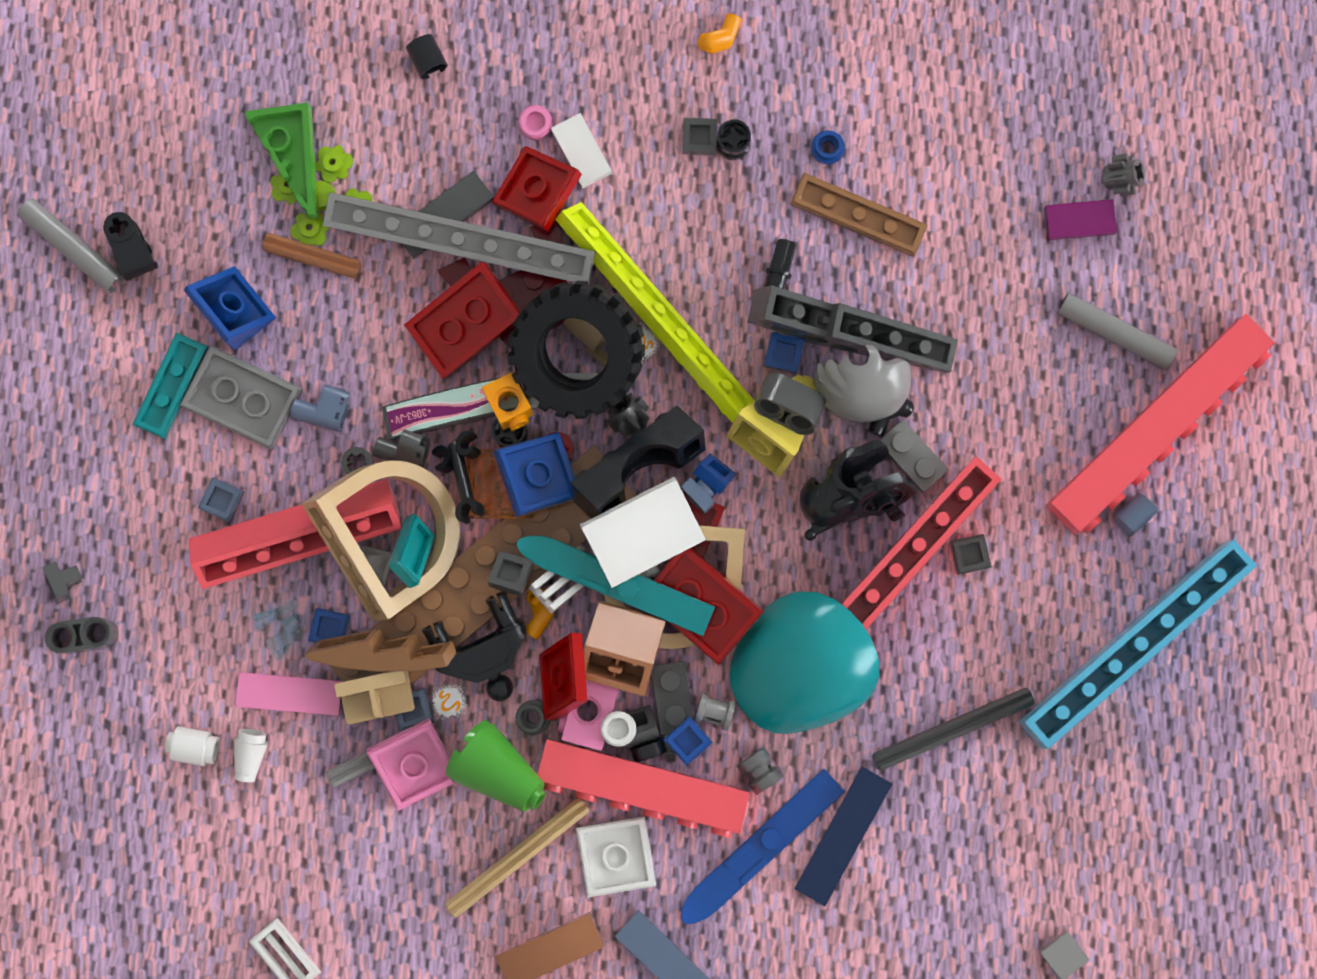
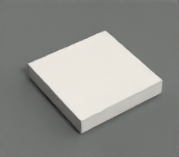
[576,816,656,898]

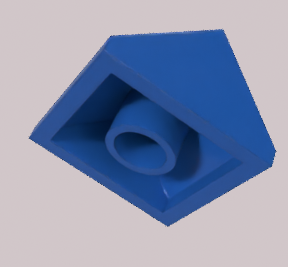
[184,266,276,351]

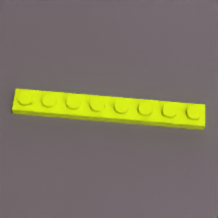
[555,202,754,423]

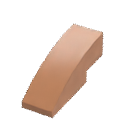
[495,912,604,979]

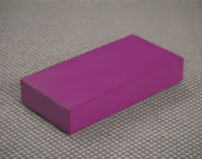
[1044,199,1117,241]

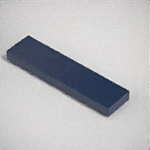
[794,766,892,906]

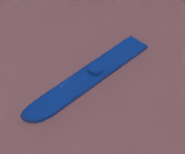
[681,769,845,924]

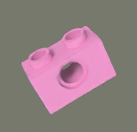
[557,680,619,751]

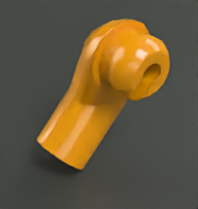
[697,13,742,54]
[526,588,554,640]

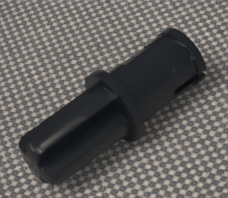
[765,239,796,289]

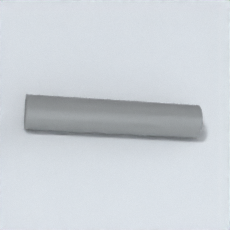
[17,198,124,294]
[1057,292,1178,370]

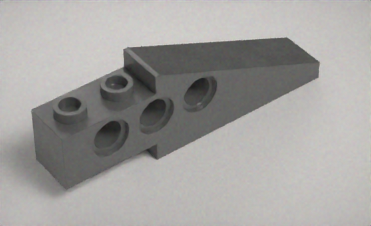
[747,285,958,373]

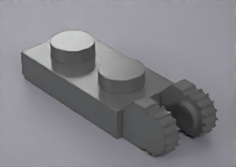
[652,661,697,762]

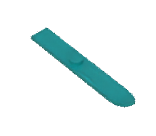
[517,535,715,636]

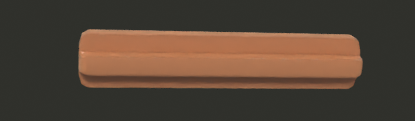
[262,233,361,279]

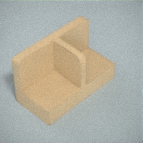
[334,671,415,725]

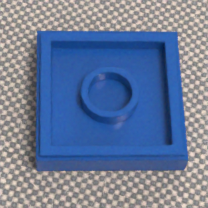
[493,432,575,518]

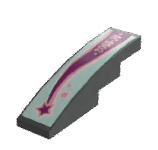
[382,377,523,440]

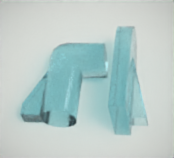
[251,600,303,660]

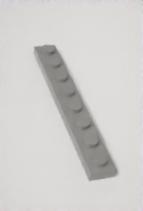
[323,192,596,284]

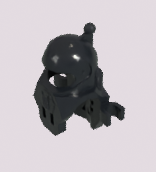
[799,440,916,541]

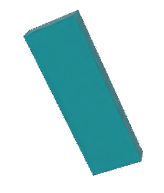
[132,332,209,439]

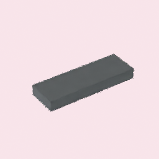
[402,170,494,259]

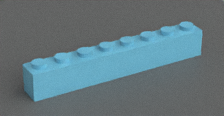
[1018,539,1257,749]

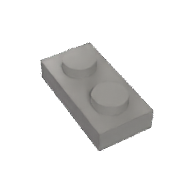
[880,420,949,493]

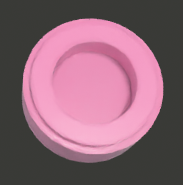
[519,105,553,140]

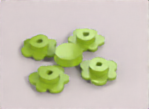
[270,145,373,246]

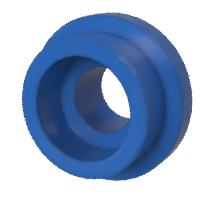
[811,130,845,165]

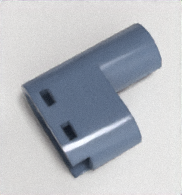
[290,384,350,432]

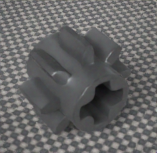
[1103,153,1145,197]
[607,393,650,437]

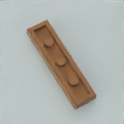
[790,173,928,257]

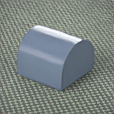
[1112,493,1158,537]

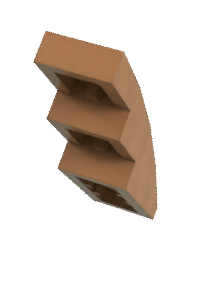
[305,628,457,672]

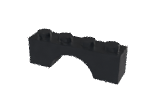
[570,406,706,519]

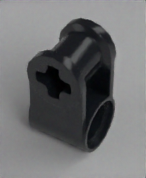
[103,212,159,281]

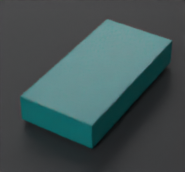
[388,514,435,588]

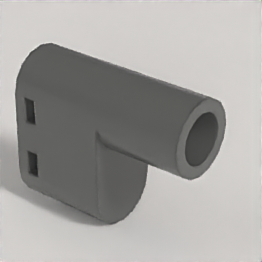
[372,429,431,468]

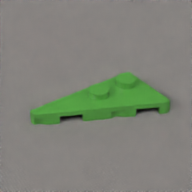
[245,102,318,219]

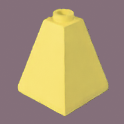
[726,374,818,478]

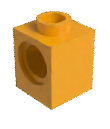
[481,372,534,431]

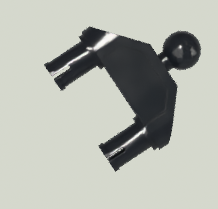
[422,591,527,702]

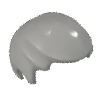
[814,345,912,422]

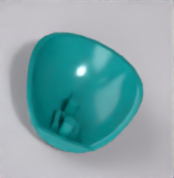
[729,591,880,734]

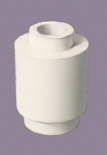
[165,726,220,766]

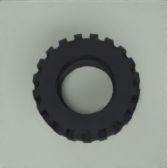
[507,281,645,419]

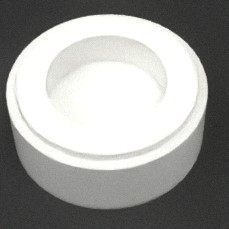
[601,711,636,747]

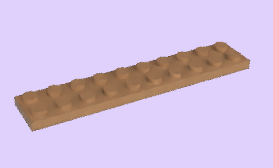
[329,445,636,685]

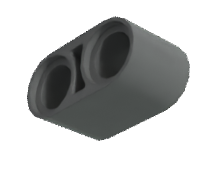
[754,373,826,435]
[45,617,119,654]

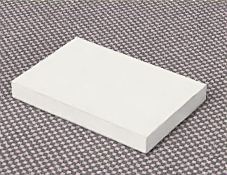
[580,477,706,588]

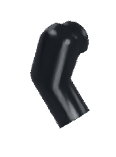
[868,398,914,437]

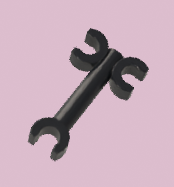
[432,431,485,524]

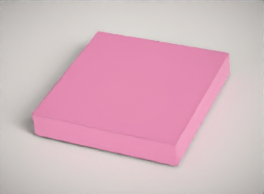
[367,718,455,811]

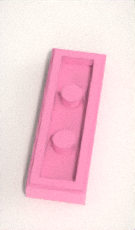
[235,672,342,716]

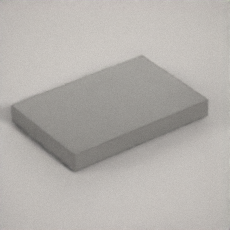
[180,345,303,450]

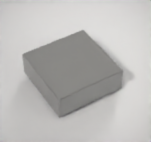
[1039,931,1090,979]

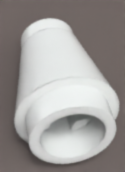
[234,729,268,782]

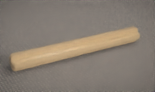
[445,798,589,917]

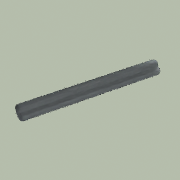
[872,688,1035,770]

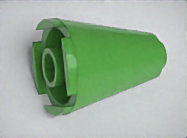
[445,720,546,812]

